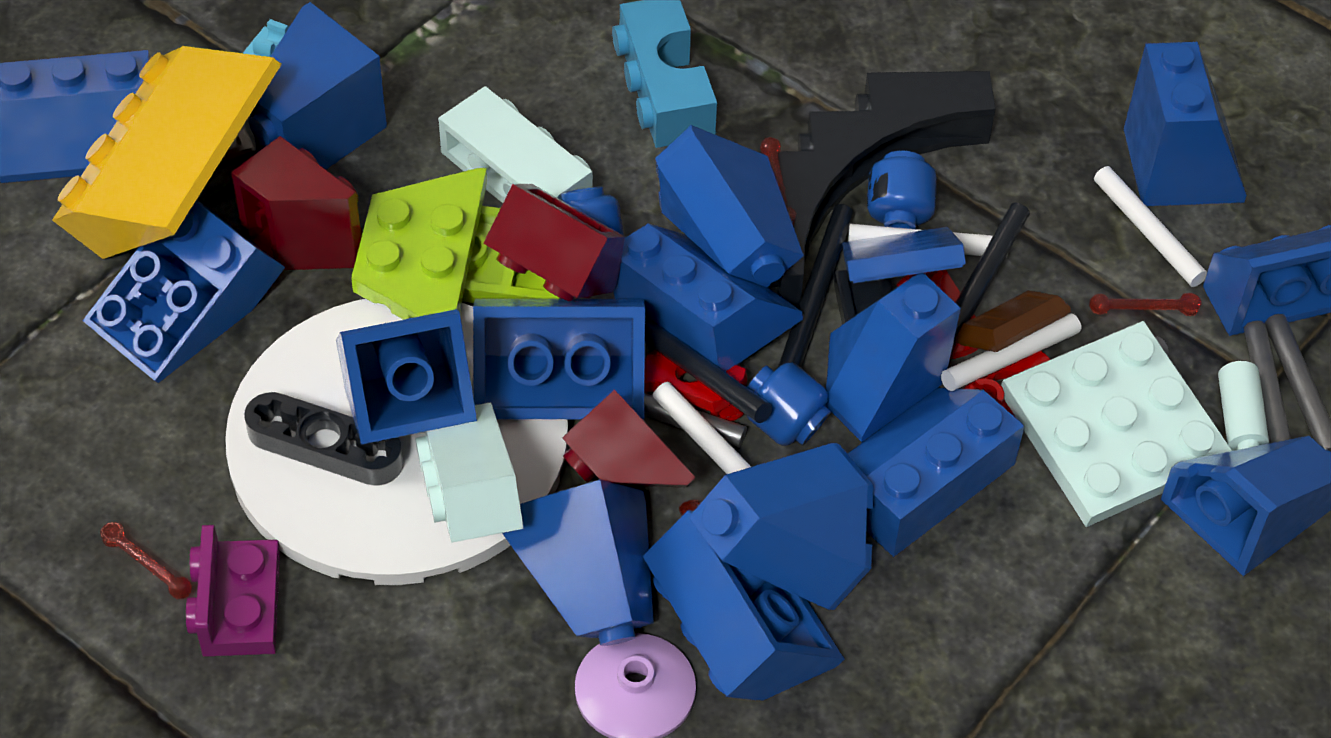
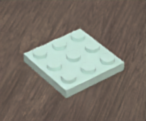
[1001,321,1232,527]

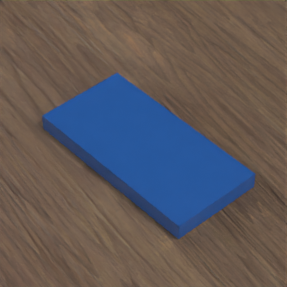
[842,227,966,283]

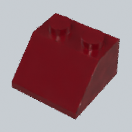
[562,390,695,488]

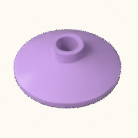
[575,633,696,738]

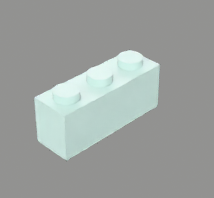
[438,86,593,203]
[415,402,524,543]

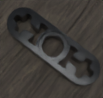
[244,392,403,486]

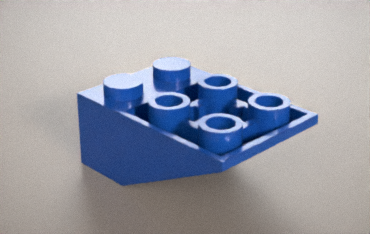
[82,200,285,383]

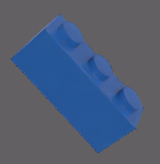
[0,50,150,183]
[614,224,803,372]
[1203,225,1331,336]
[473,299,645,419]
[847,388,1024,557]
[642,510,845,701]

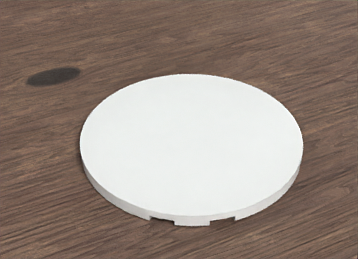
[225,299,568,585]

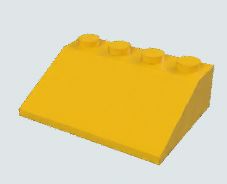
[52,46,282,259]

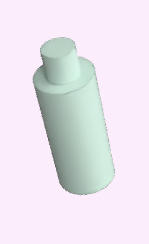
[1218,361,1269,451]

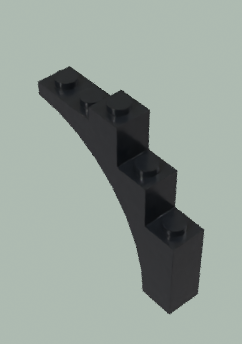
[758,71,996,308]

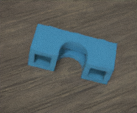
[612,0,717,148]

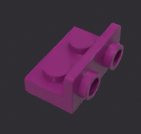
[186,525,280,657]

